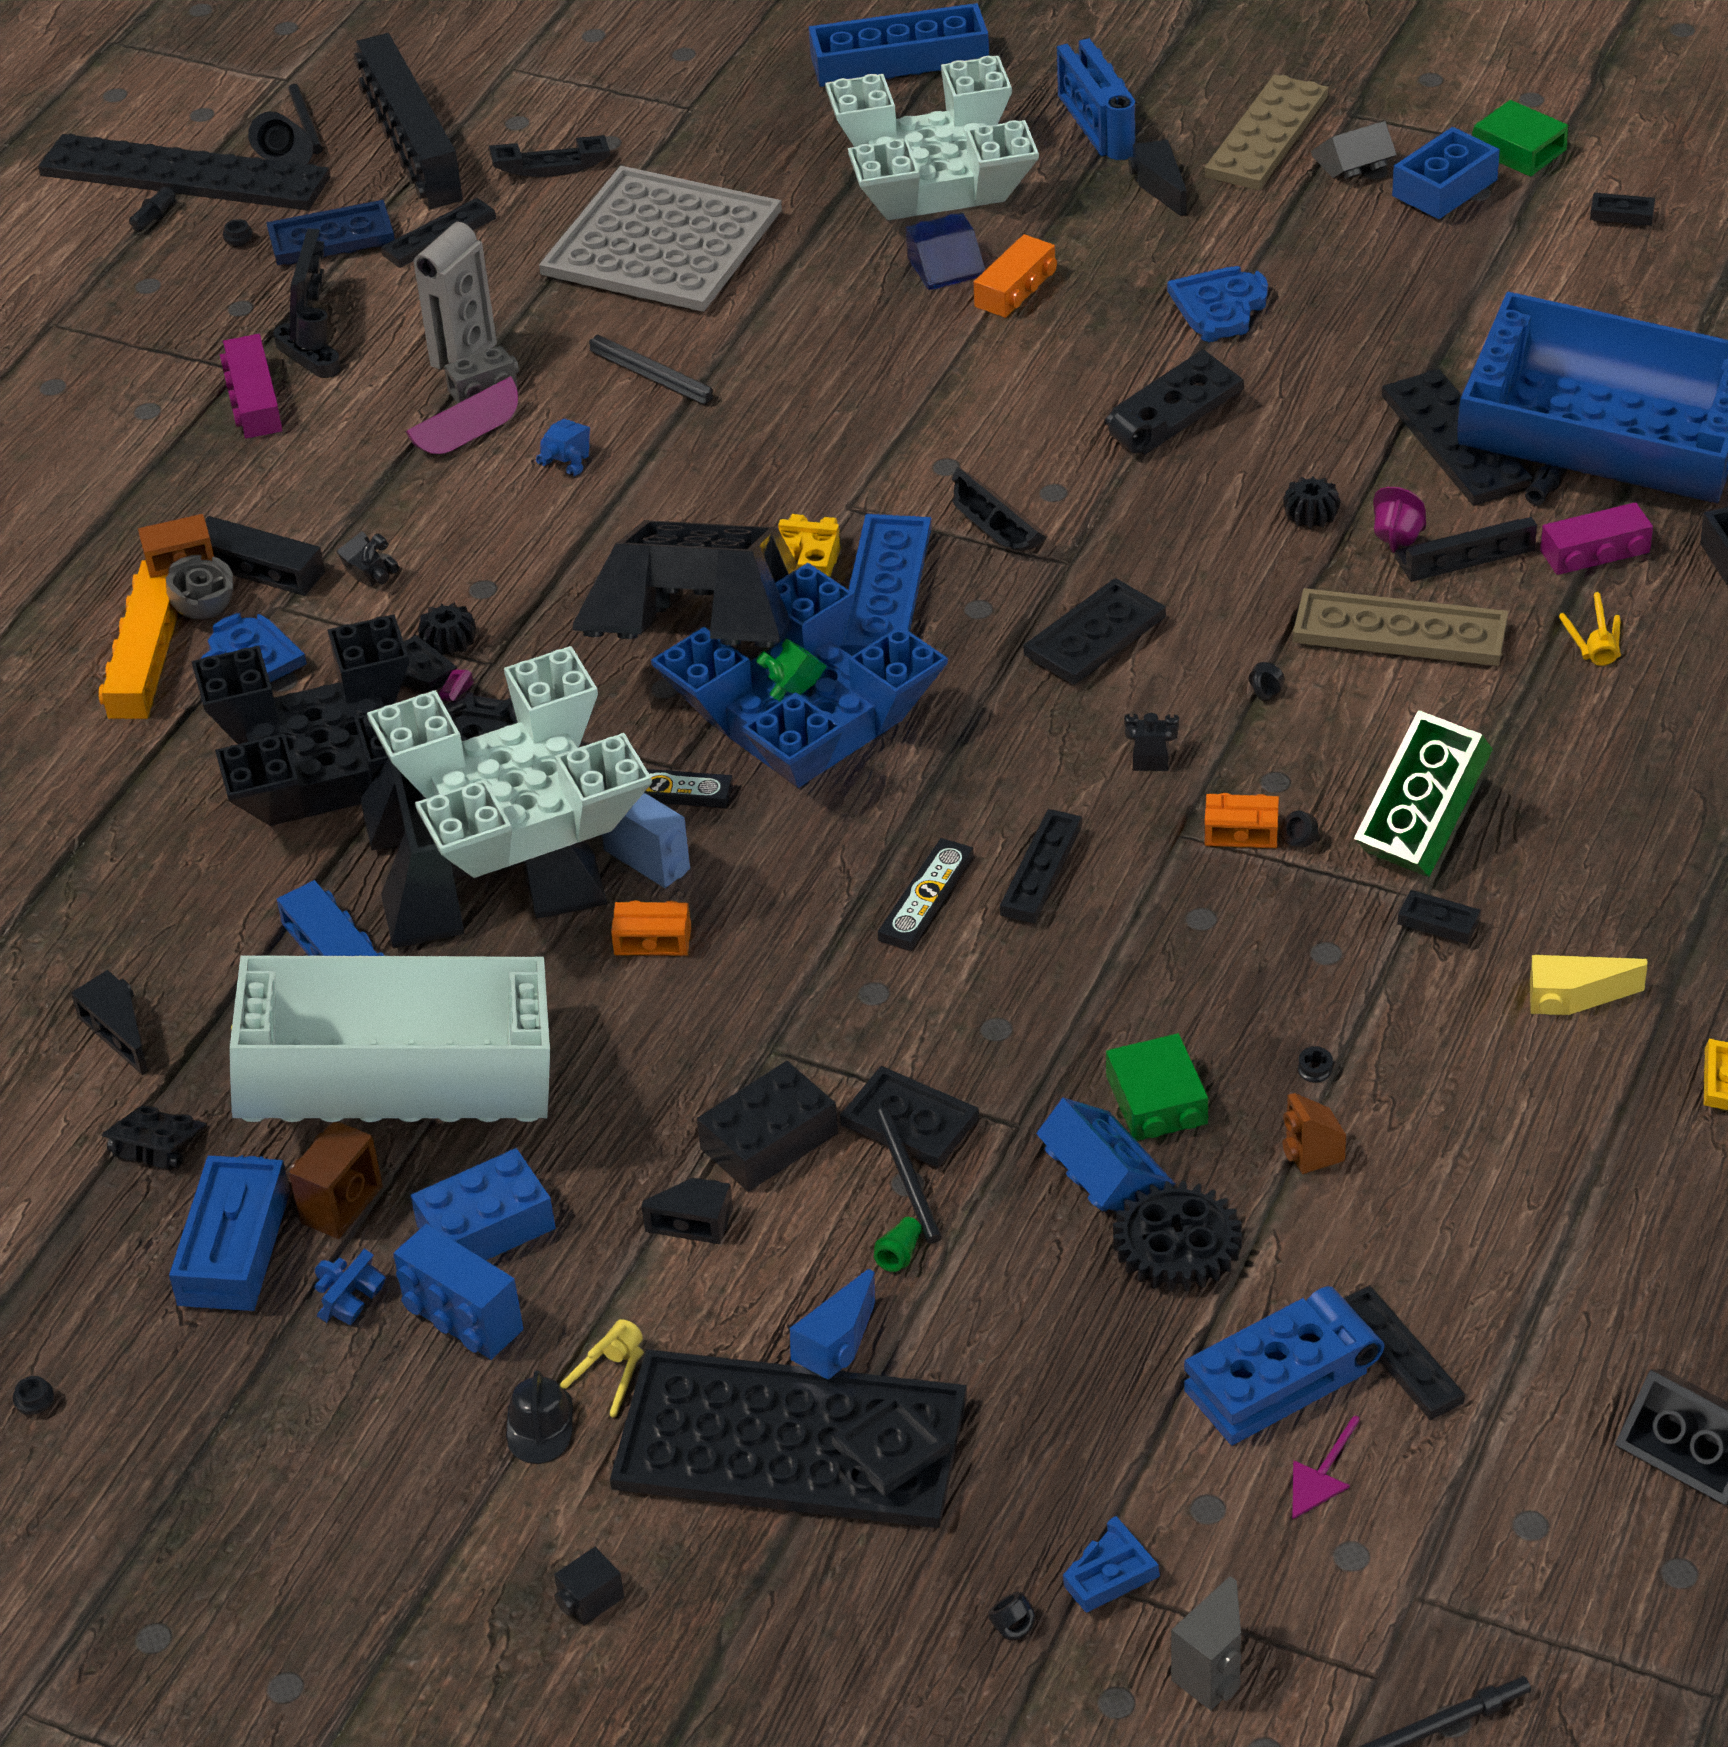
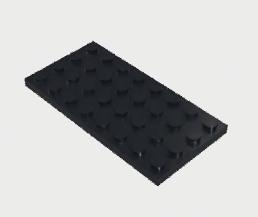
[610,1349,967,1528]

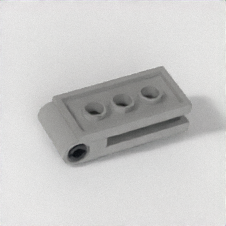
[414,222,497,370]

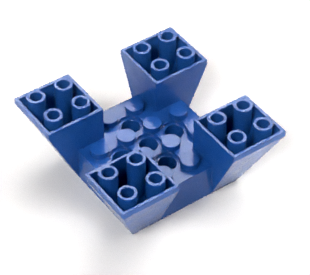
[651,563,948,788]

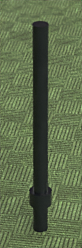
[1358,1676,1531,1747]

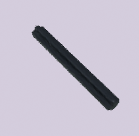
[589,335,714,404]

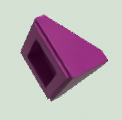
[438,670,474,701]

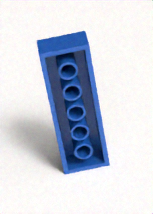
[808,3,989,87]

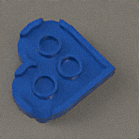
[1167,266,1268,342]
[200,613,307,682]

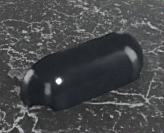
[952,467,1048,551]

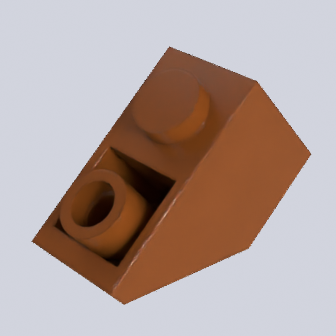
[1282,1093,1346,1174]

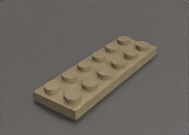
[1204,74,1328,190]
[1293,588,1508,666]

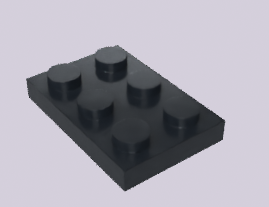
[840,1066,979,1168]

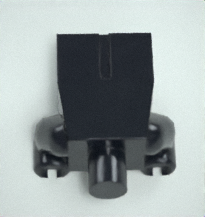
[337,531,400,587]
[1124,713,1179,771]

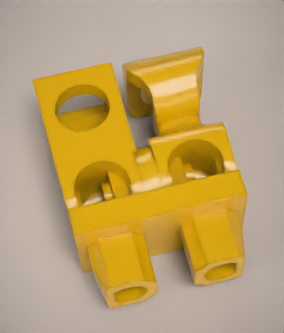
[778,514,840,577]

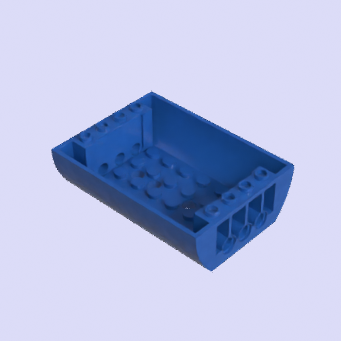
[1457,291,1728,504]

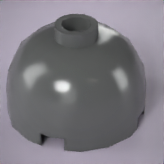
[166,555,233,619]

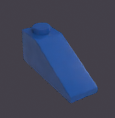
[790,1269,875,1379]

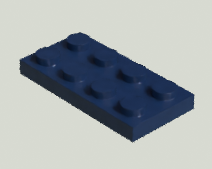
[266,200,395,265]

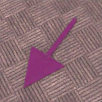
[1292,1416,1360,1520]

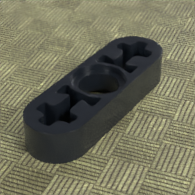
[273,323,341,378]

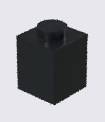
[554,1546,625,1626]

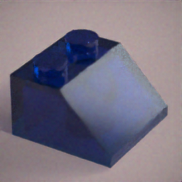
[906,213,985,290]

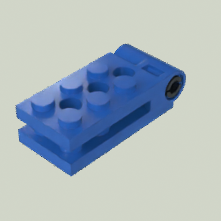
[1057,38,1135,160]
[1184,1286,1384,1446]

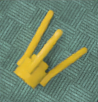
[1559,592,1621,666]

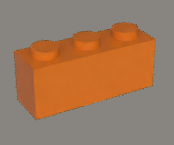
[973,234,1057,318]

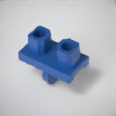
[315,1248,386,1325]

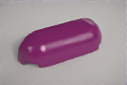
[405,376,518,454]

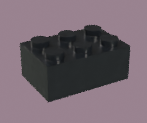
[697,1061,838,1192]

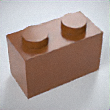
[138,514,214,578]

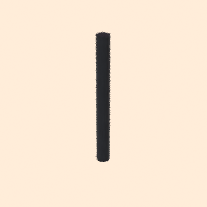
[288,84,323,154]
[875,1107,942,1244]

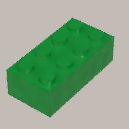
[1354,710,1493,877]

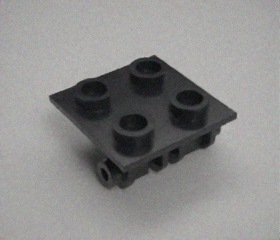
[102,1106,207,1170]

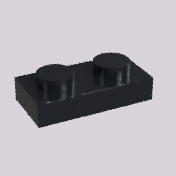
[1590,192,1655,226]
[1397,890,1481,944]

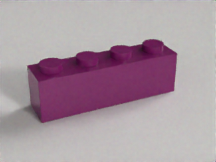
[219,333,283,439]

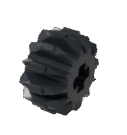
[1283,476,1340,529]
[418,602,476,656]

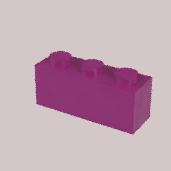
[1540,502,1653,575]

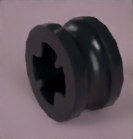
[1298,1046,1333,1083]

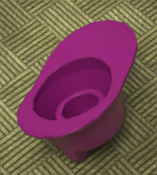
[1373,487,1427,553]

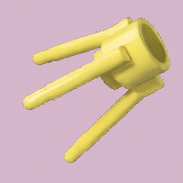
[560,1319,644,1418]

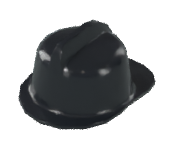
[248,111,313,165]
[506,1370,573,1464]

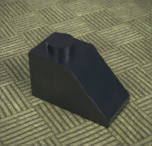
[641,1178,733,1244]

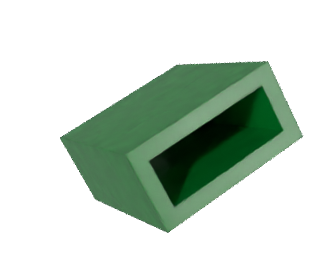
[1472,100,1569,177]
[1106,1033,1208,1141]

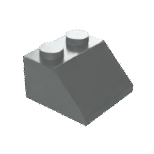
[1311,121,1397,180]
[1171,1576,1242,1711]

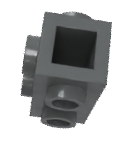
[444,346,519,403]

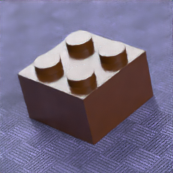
[288,1121,383,1239]

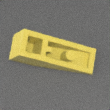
[1530,955,1647,1015]

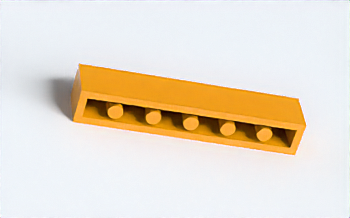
[99,560,179,719]

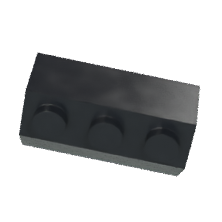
[1615,1369,1728,1505]

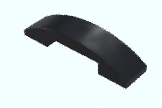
[489,135,610,177]

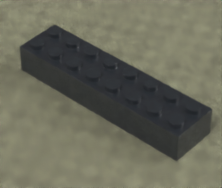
[354,33,463,209]

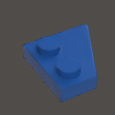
[1063,1516,1160,1613]

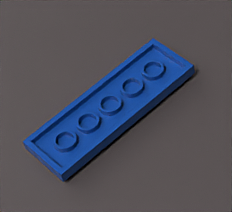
[840,514,932,656]

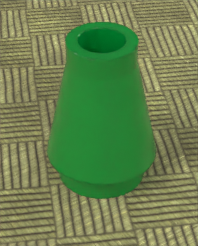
[874,1217,922,1272]

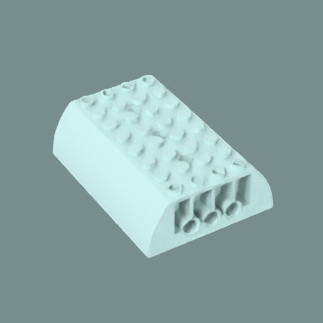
[230,955,550,1122]

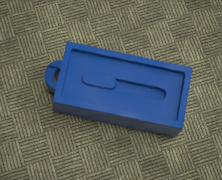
[169,1155,290,1311]

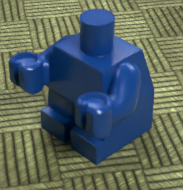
[536,419,590,476]

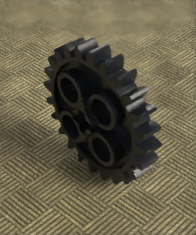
[1113,1181,1242,1292]

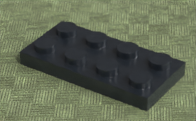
[1023,578,1166,685]

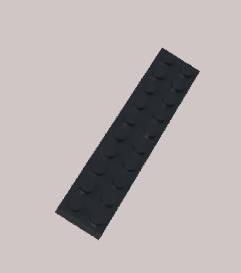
[38,134,331,211]

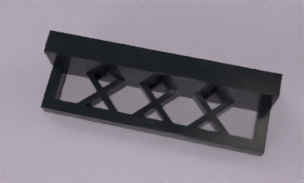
[1395,517,1537,582]

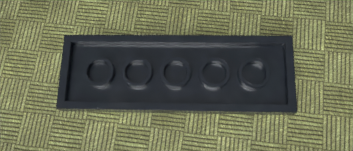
[1382,369,1533,506]

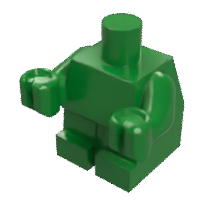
[756,638,827,702]

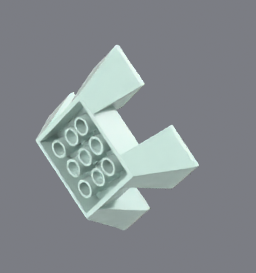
[825,56,1039,220]
[367,646,652,878]

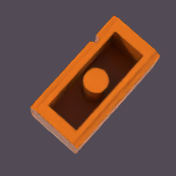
[1204,793,1279,848]
[611,900,691,956]

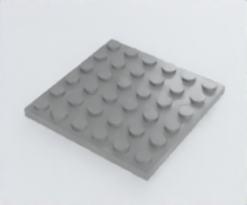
[539,166,782,312]

